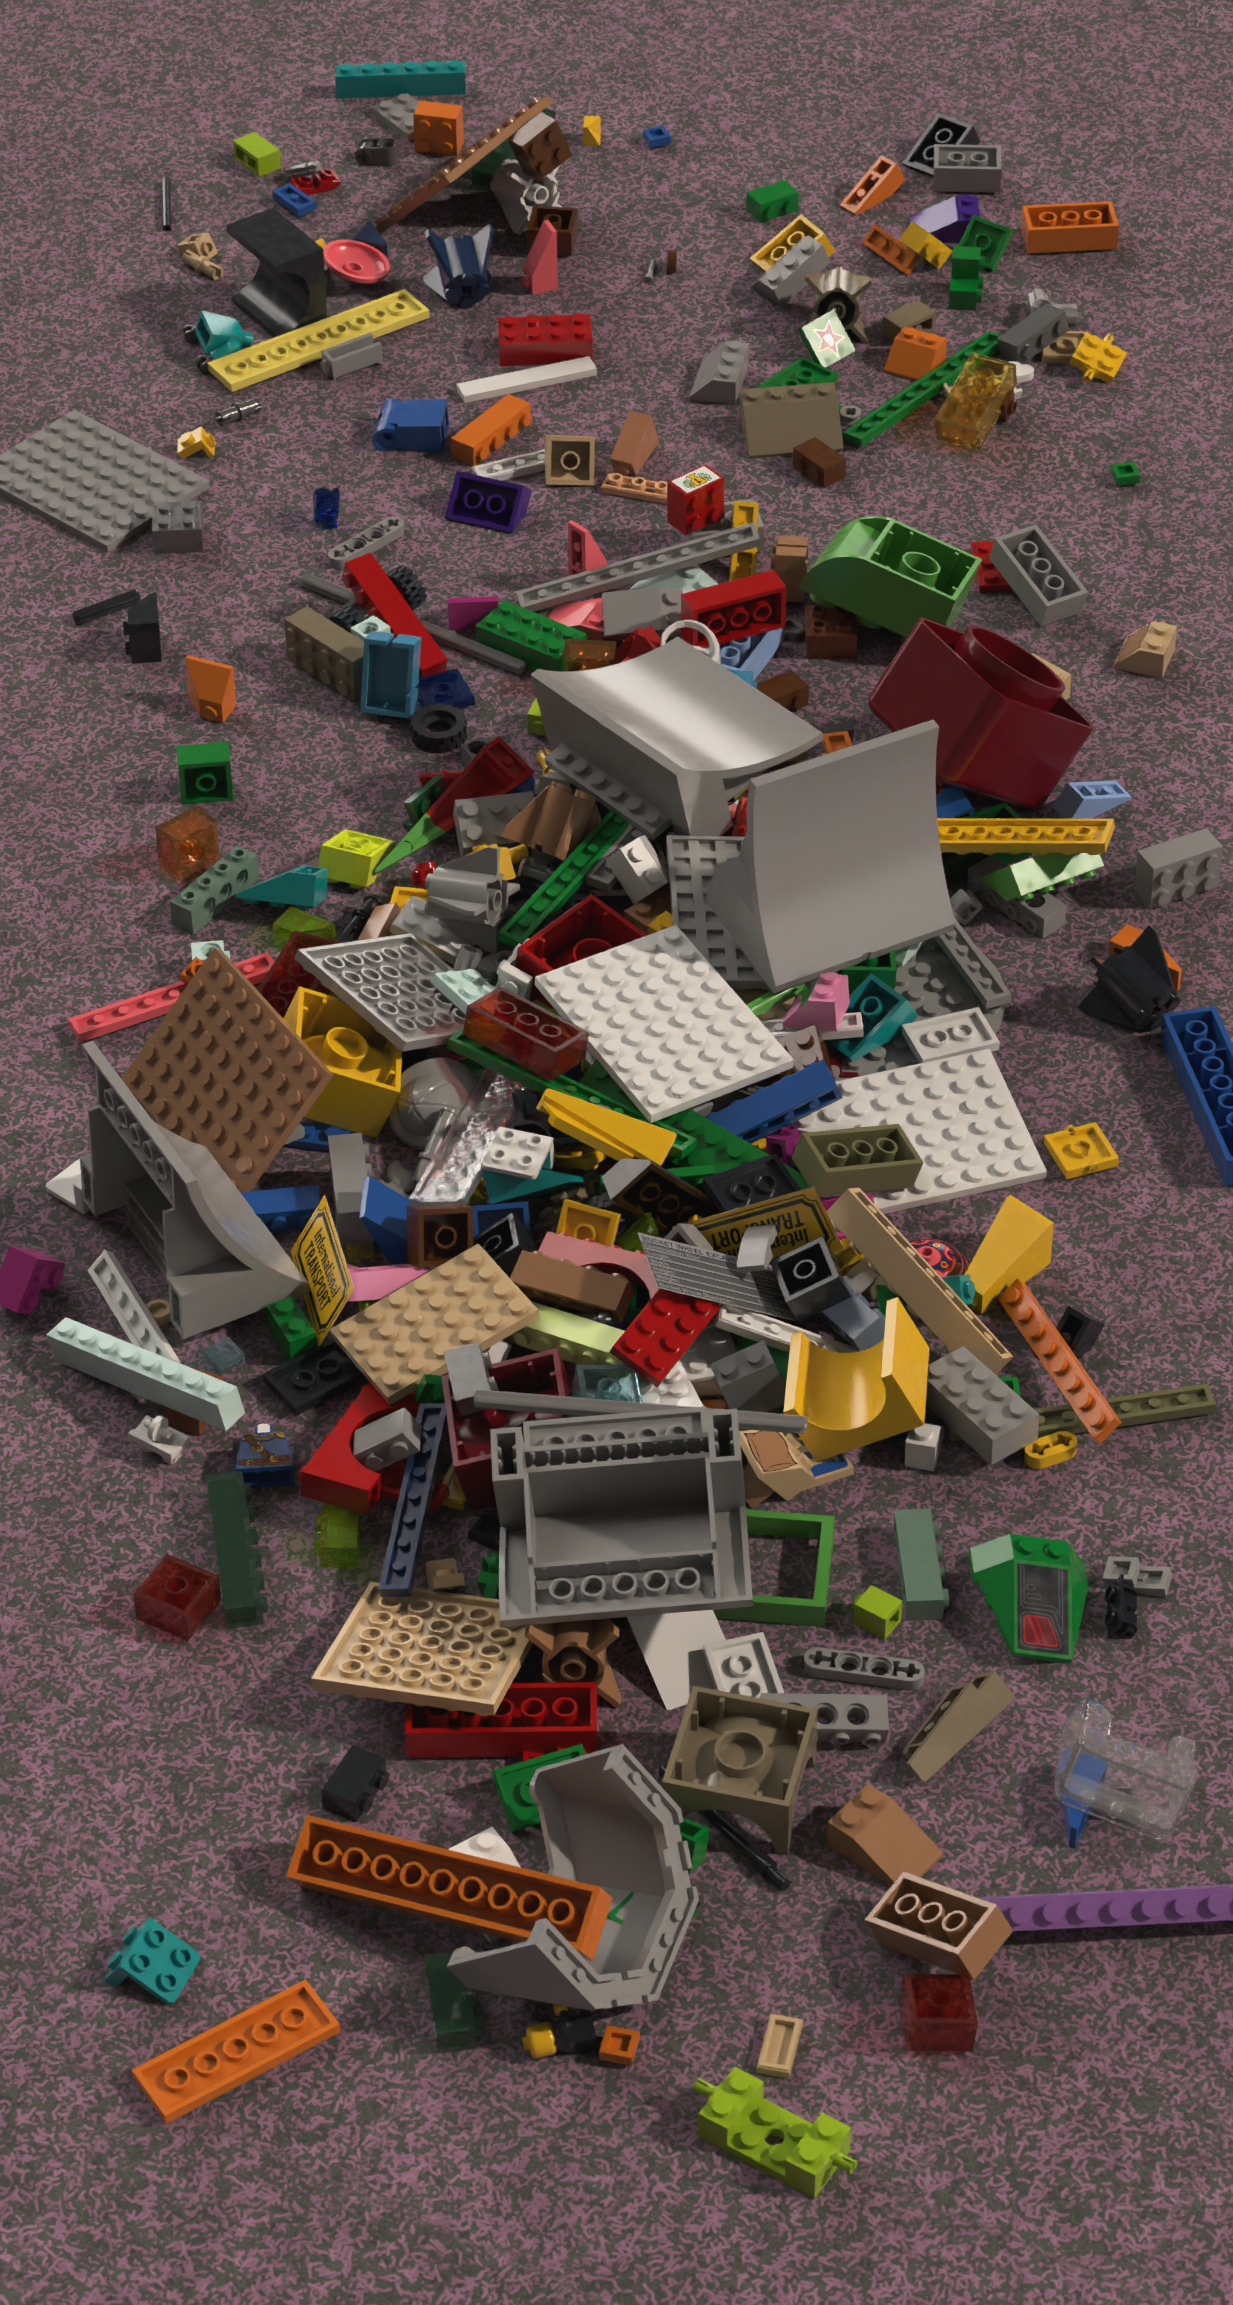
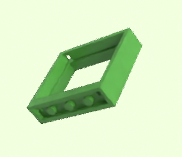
[714,1509,835,1627]

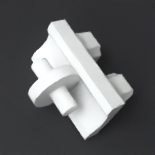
[128,1415,190,1465]

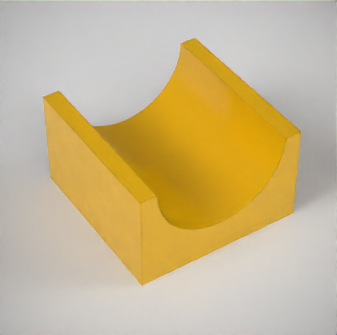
[783,1297,929,1462]

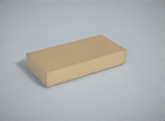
[756,2014,803,2079]

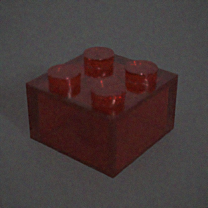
[133,1554,221,1641]
[898,1973,978,2052]

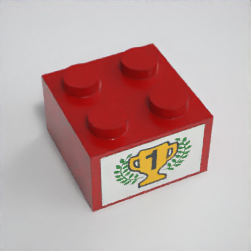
[667,464,724,536]

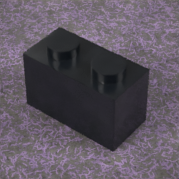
[321,1745,389,1822]

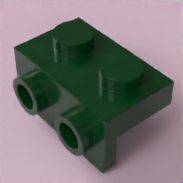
[402,776,448,829]

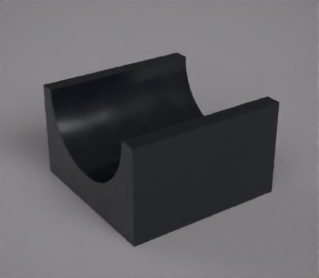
[227,207,327,338]

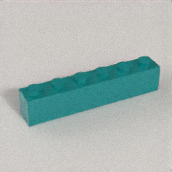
[335,60,466,99]

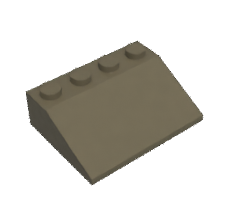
[739,382,844,459]

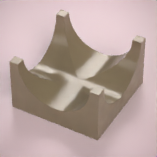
[662,1686,818,1855]

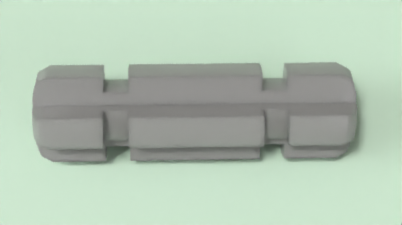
[285,161,322,179]

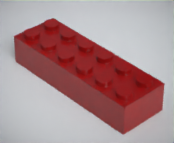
[405,1682,597,1758]

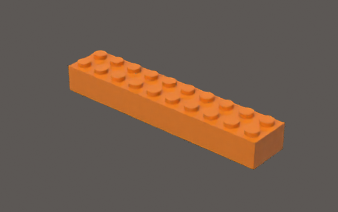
[286,1815,613,1961]

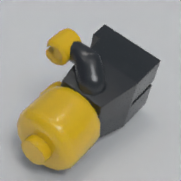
[522,2004,598,2059]

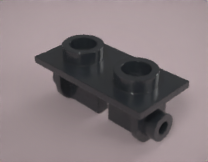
[1104,1574,1137,1639]

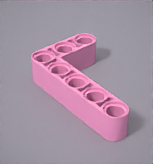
[346,1263,437,1301]

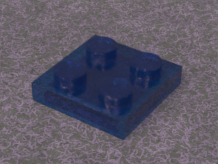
[415,668,475,709]

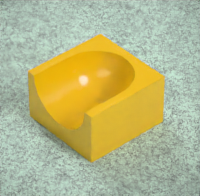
[283,986,402,1137]

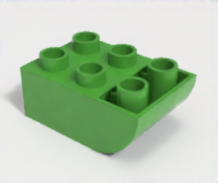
[799,516,982,642]

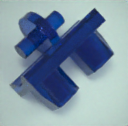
[313,487,340,530]

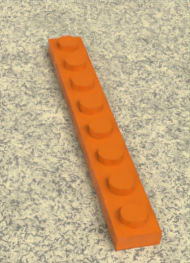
[998,1278,1122,1443]

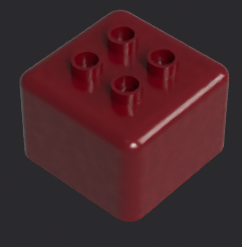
[868,617,1094,811]

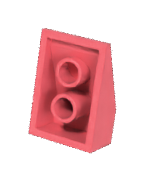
[547,598,614,655]

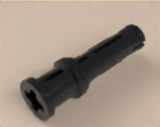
[330,893,385,945]

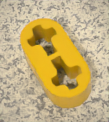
[1024,1431,1077,1469]

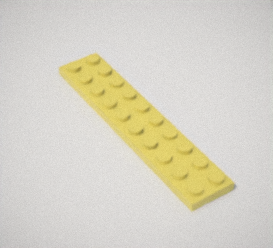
[208,289,430,392]

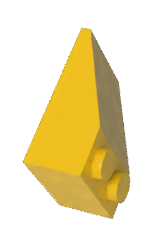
[750,215,835,272]

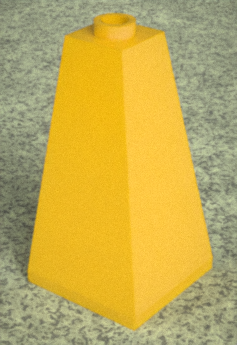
[964,1195,1054,1315]

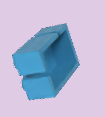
[360,631,421,719]

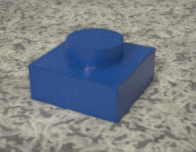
[643,125,671,148]

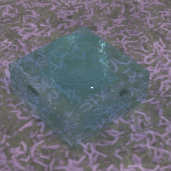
[204,1337,245,1374]

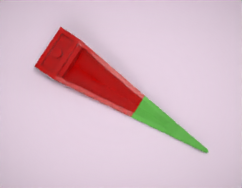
[373,736,534,875]

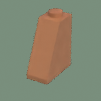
[610,411,659,476]

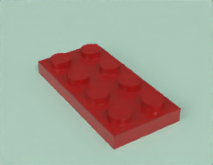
[609,1289,721,1388]

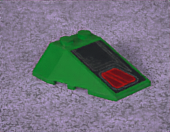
[968,1534,1088,1663]

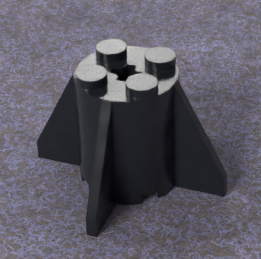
[1078,925,1181,1031]
[473,1089,579,1198]

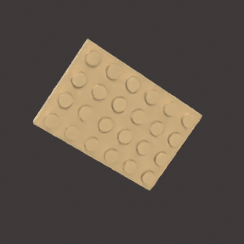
[329,1244,540,1405]

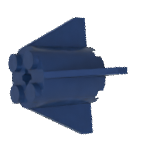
[423,224,493,309]

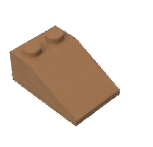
[827,1784,943,1887]

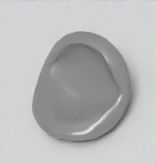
[388,1058,489,1151]

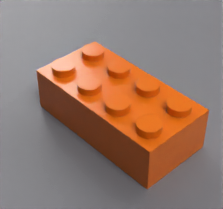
[1021,201,1119,254]

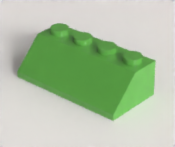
[982,853,1104,902]

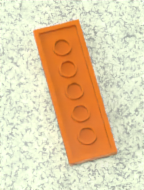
[132,1979,341,2124]

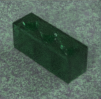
[425,1951,483,2054]

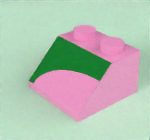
[783,972,850,1031]

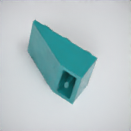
[236,865,329,910]

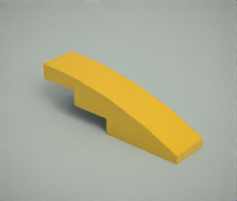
[729,501,759,581]

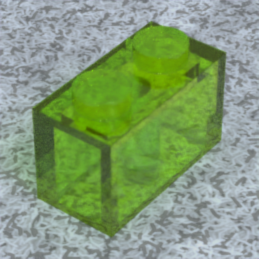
[315,1503,360,1567]

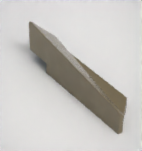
[903,1671,1015,1782]

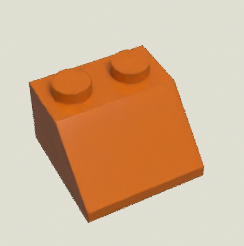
[884,326,947,381]

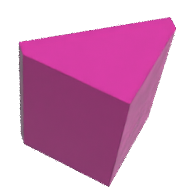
[448,596,498,631]

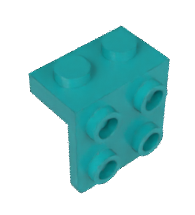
[104,1917,200,2005]

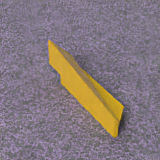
[536,1088,677,1166]

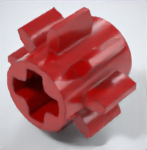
[411,862,436,889]

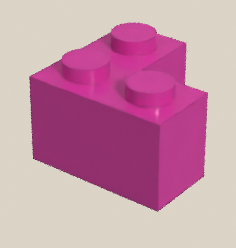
[0,1246,66,1315]

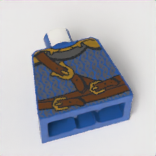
[236,1424,295,1489]

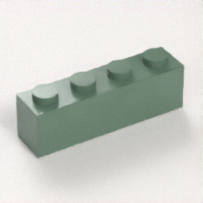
[893,1508,949,1621]

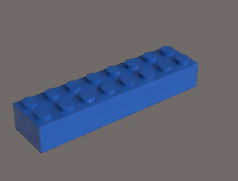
[1160,1006,1233,1186]

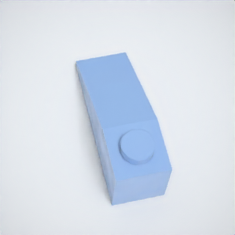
[1052,780,1131,819]

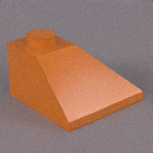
[185,655,236,723]

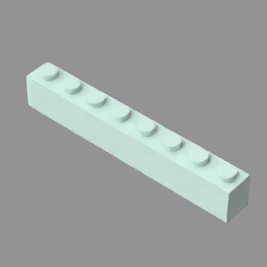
[46,1317,245,1431]

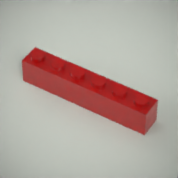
[342,552,448,684]

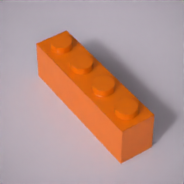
[451,394,532,466]

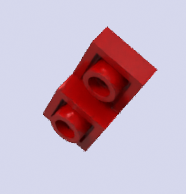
[290,169,341,196]

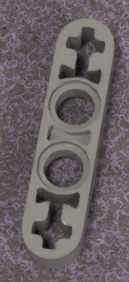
[328,516,404,569]
[804,1647,925,1690]

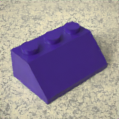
[445,471,532,533]

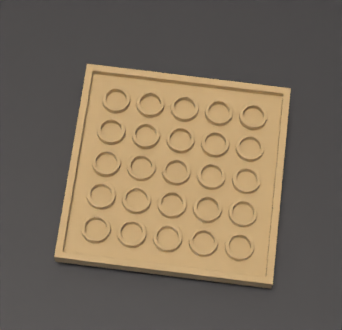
[311,1582,533,1715]

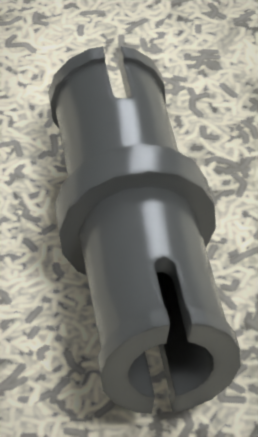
[215,397,262,426]

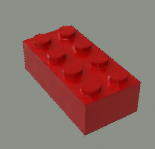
[497,313,593,367]
[681,570,786,649]

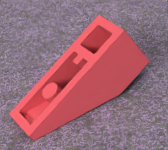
[521,220,558,295]
[568,520,607,576]

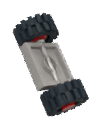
[328,565,427,633]

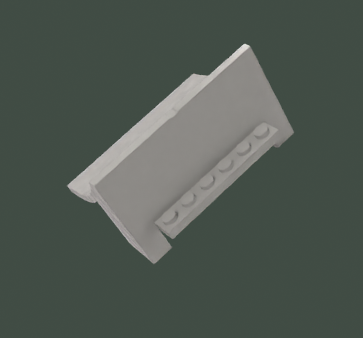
[531,637,824,841]
[705,719,956,993]
[80,1041,309,1339]
[490,1406,753,1627]

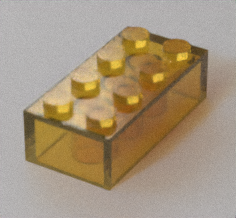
[935,353,1017,450]

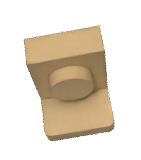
[177,232,217,259]
[425,1558,465,1591]

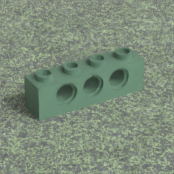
[170,845,259,935]

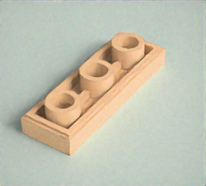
[601,473,667,505]

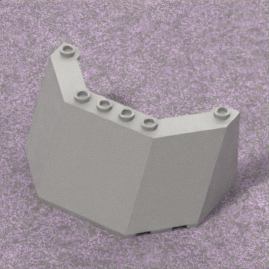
[447,1744,699,2010]

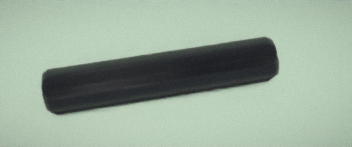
[72,589,141,625]

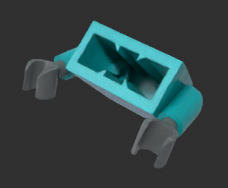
[183,311,253,373]

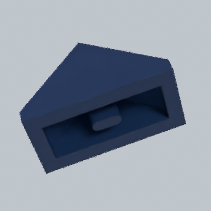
[353,221,388,259]

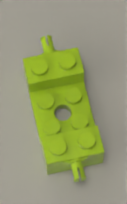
[693,2067,858,2199]

